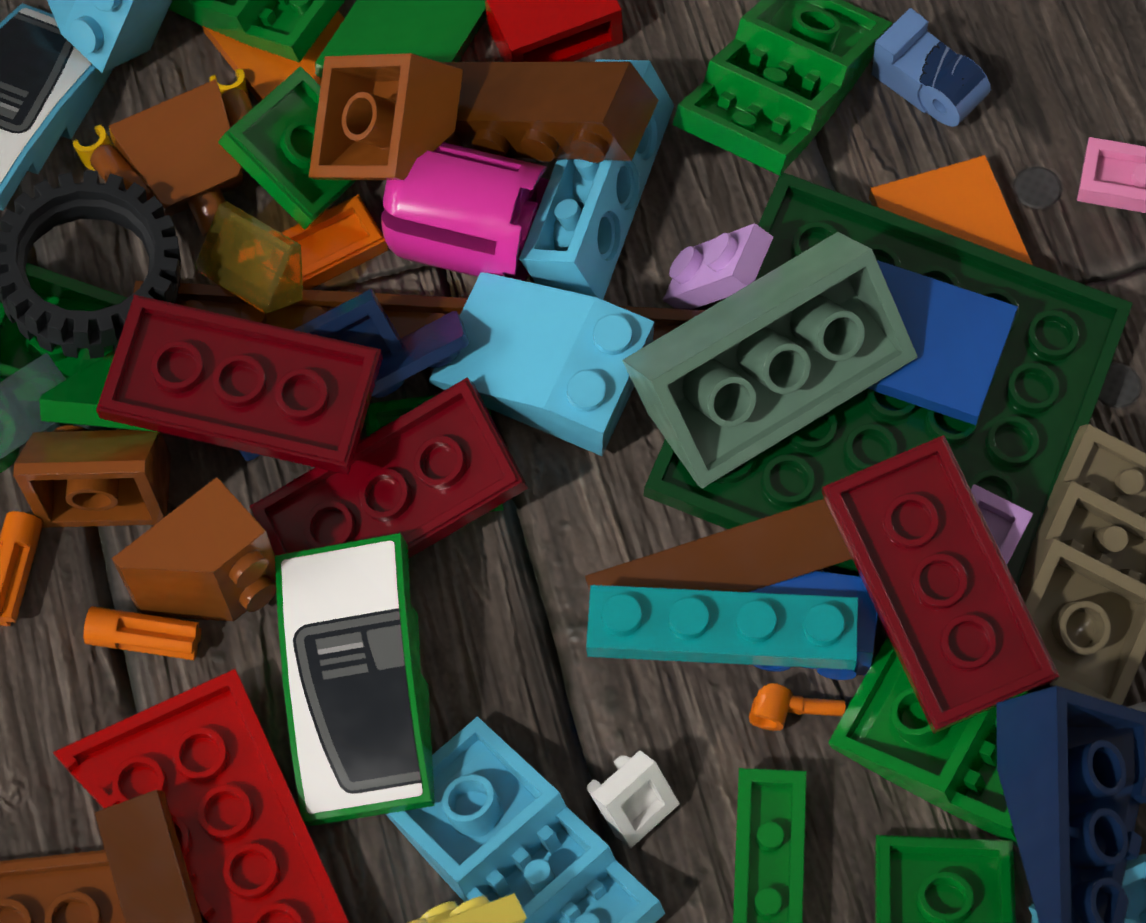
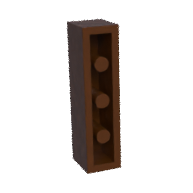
[440,61,659,163]

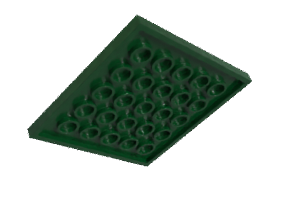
[643,172,1133,586]

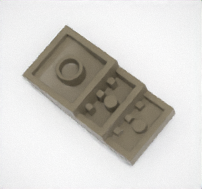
[1017,424,1146,705]

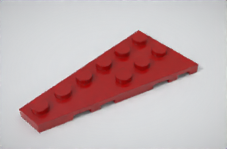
[52,669,349,923]

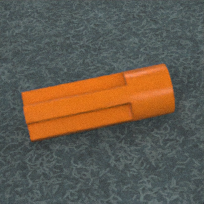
[0,511,44,626]
[83,606,201,660]

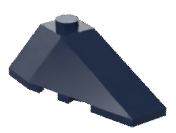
[996,686,1146,923]

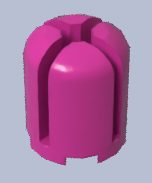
[381,142,549,281]

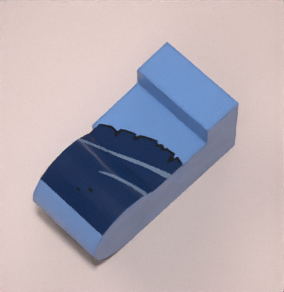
[872,8,991,127]

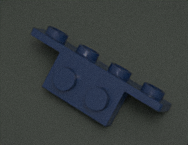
[239,289,469,461]

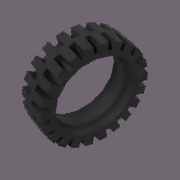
[0,171,181,358]

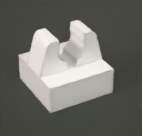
[587,750,680,848]

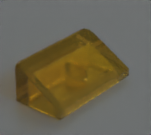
[196,202,303,313]

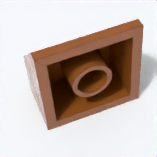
[309,53,463,180]
[13,425,171,528]
[112,477,276,621]

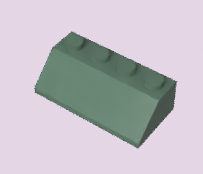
[622,232,918,488]

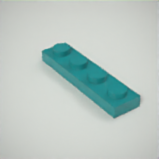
[586,585,858,670]

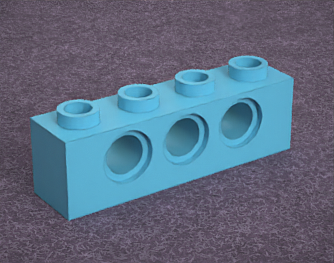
[519,59,674,300]

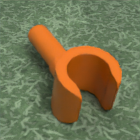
[749,683,845,731]

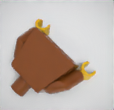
[72,69,253,237]

